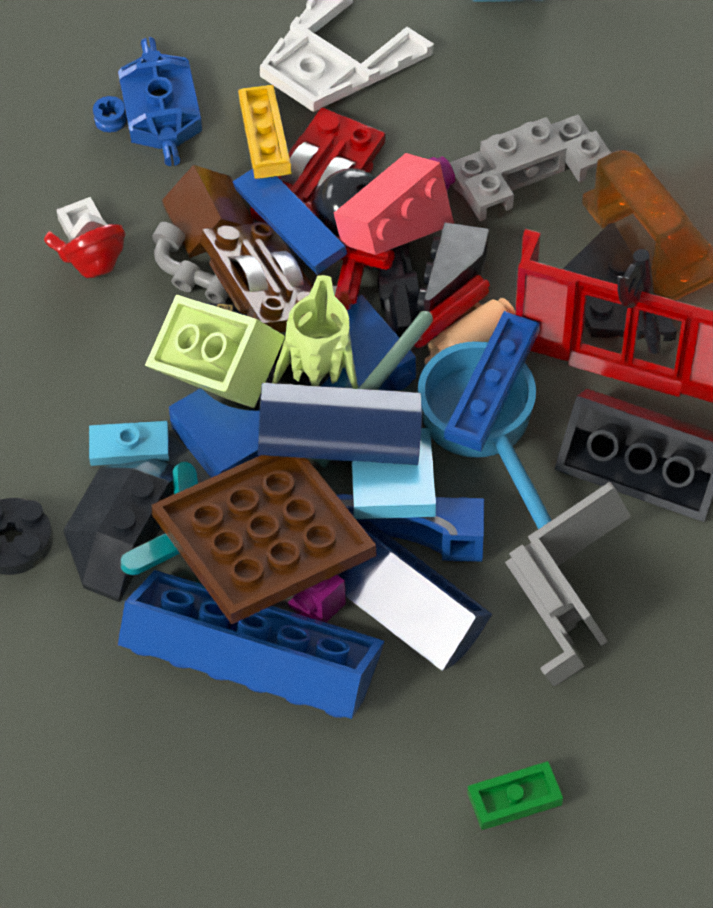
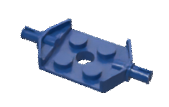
[118,37,202,166]

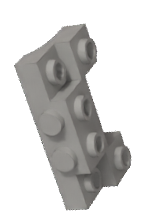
[449,114,613,221]

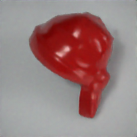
[44,224,126,278]

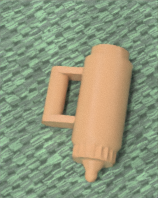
[424,298,515,364]

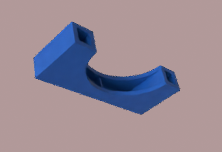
[168,295,416,478]

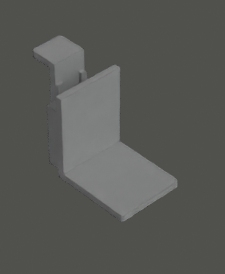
[505,482,631,686]

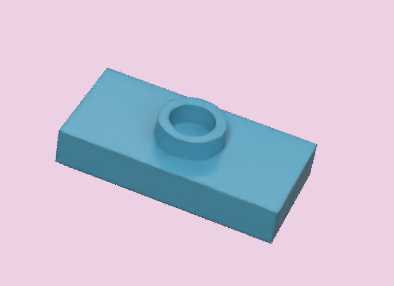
[89,421,169,466]

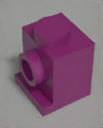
[288,575,346,623]

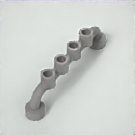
[152,222,337,304]

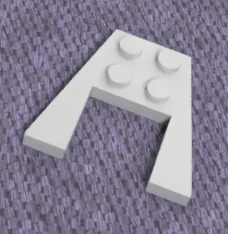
[260,0,434,112]

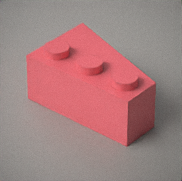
[334,153,454,255]

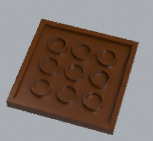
[151,455,376,624]

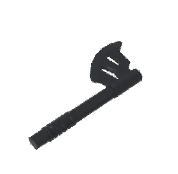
[618,249,661,354]

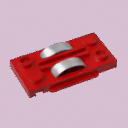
[250,107,385,223]

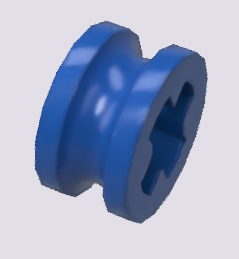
[93,96,127,133]

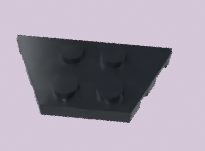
[563,222,677,341]

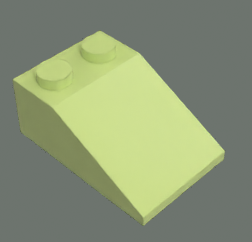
[145,295,285,408]

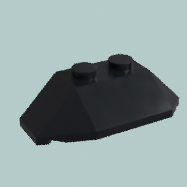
[63,458,175,602]

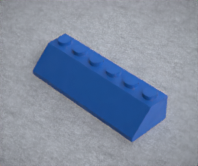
[118,570,384,719]

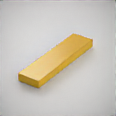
[238,85,292,179]

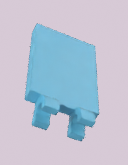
[352,428,436,519]

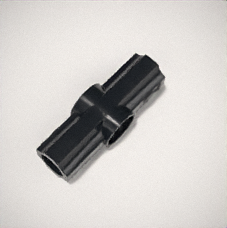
[378,243,419,338]

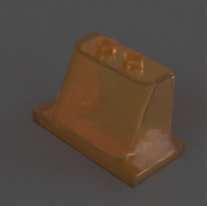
[582,150,713,301]

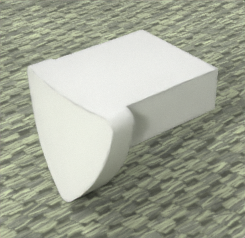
[56,197,107,243]

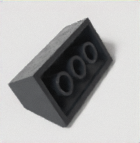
[554,389,713,522]

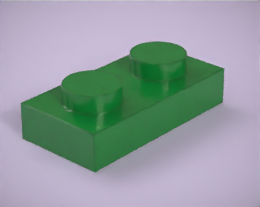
[467,761,563,830]

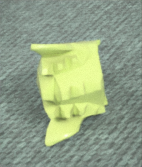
[272,275,358,389]

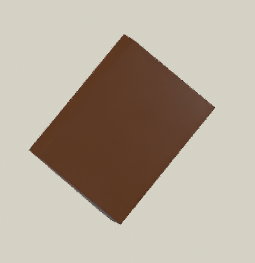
[162,165,255,258]

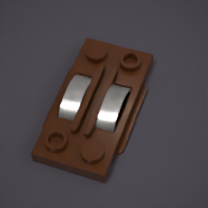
[200,222,313,333]

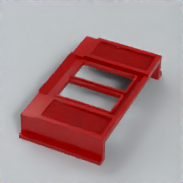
[515,229,713,403]

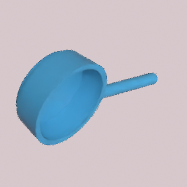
[418,342,552,529]

